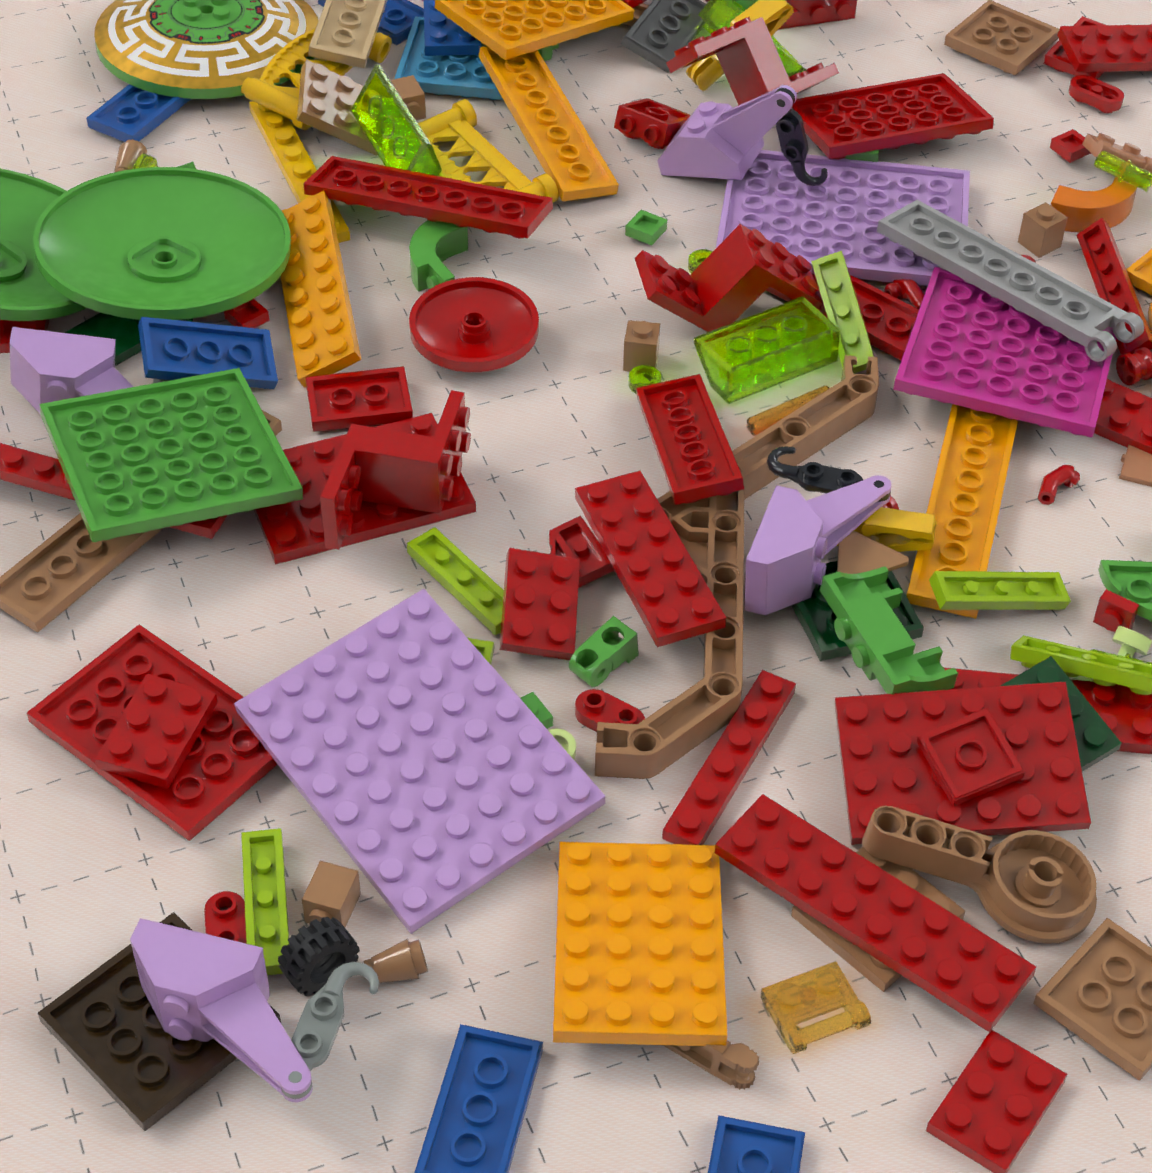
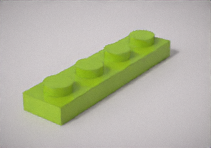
[811,250,874,374]
[407,527,504,636]
[929,571,1071,610]
[1010,635,1152,695]
[241,828,289,976]

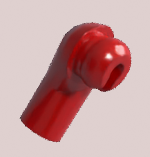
[884,279,924,309]
[1038,465,1080,505]

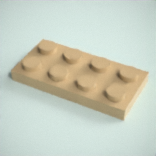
[308,0,388,69]

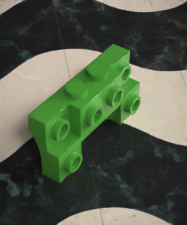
[820,566,958,694]

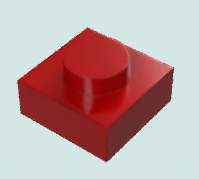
[1050,129,1091,163]
[224,299,270,328]
[1093,589,1139,632]

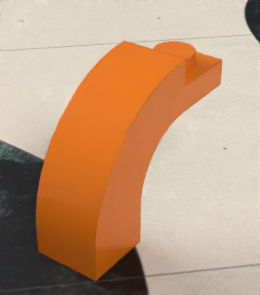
[1051,163,1138,233]

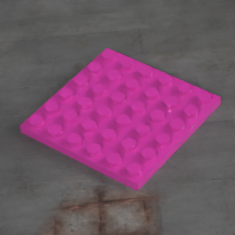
[893,267,1116,438]

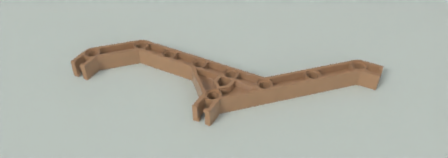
[595,355,879,779]

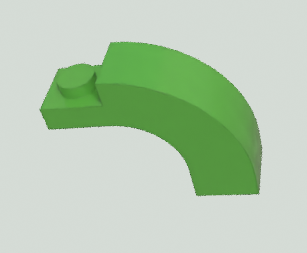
[409,220,468,292]

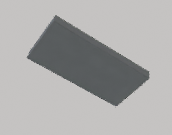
[621,0,715,73]

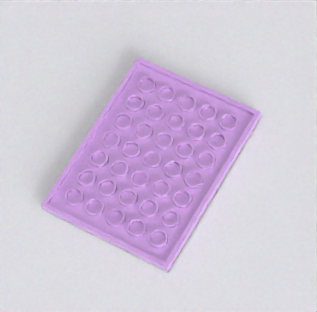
[716,150,970,286]
[234,589,605,934]

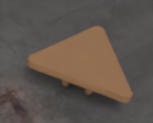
[837,531,909,574]

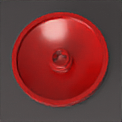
[409,277,539,372]

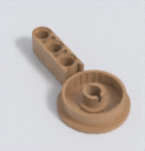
[862,805,1097,944]

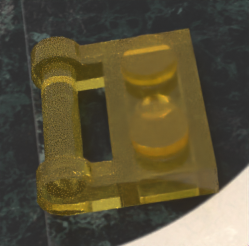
[760,961,871,1054]

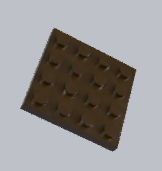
[38,912,281,1131]

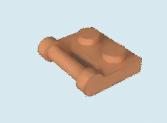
[1082,133,1152,176]

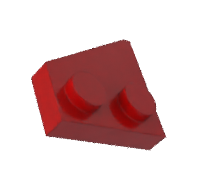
[549,515,614,588]

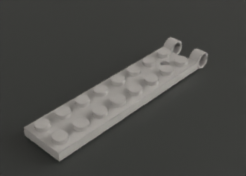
[877,200,1144,362]

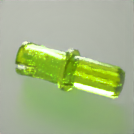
[1094,151,1152,192]

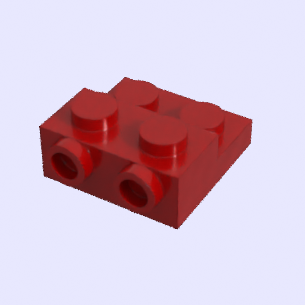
[614,98,690,149]

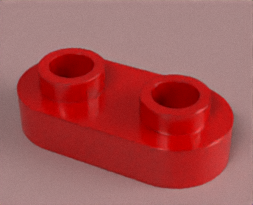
[1068,75,1124,113]
[575,689,645,732]
[204,891,247,944]

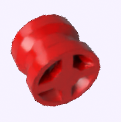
[1116,347,1152,386]

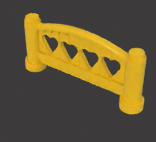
[241,28,392,131]
[401,99,559,203]

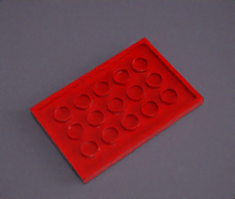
[792,73,994,159]
[254,413,476,565]
[26,624,278,841]
[834,682,1091,845]

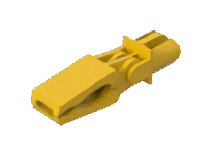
[686,0,794,91]
[836,507,937,552]

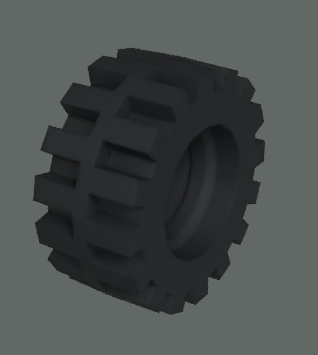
[278,917,360,996]

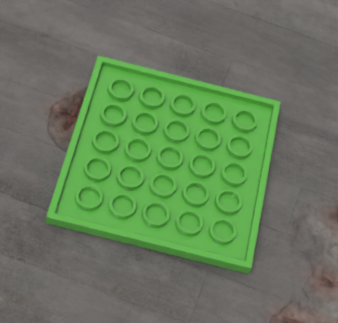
[39,368,303,542]

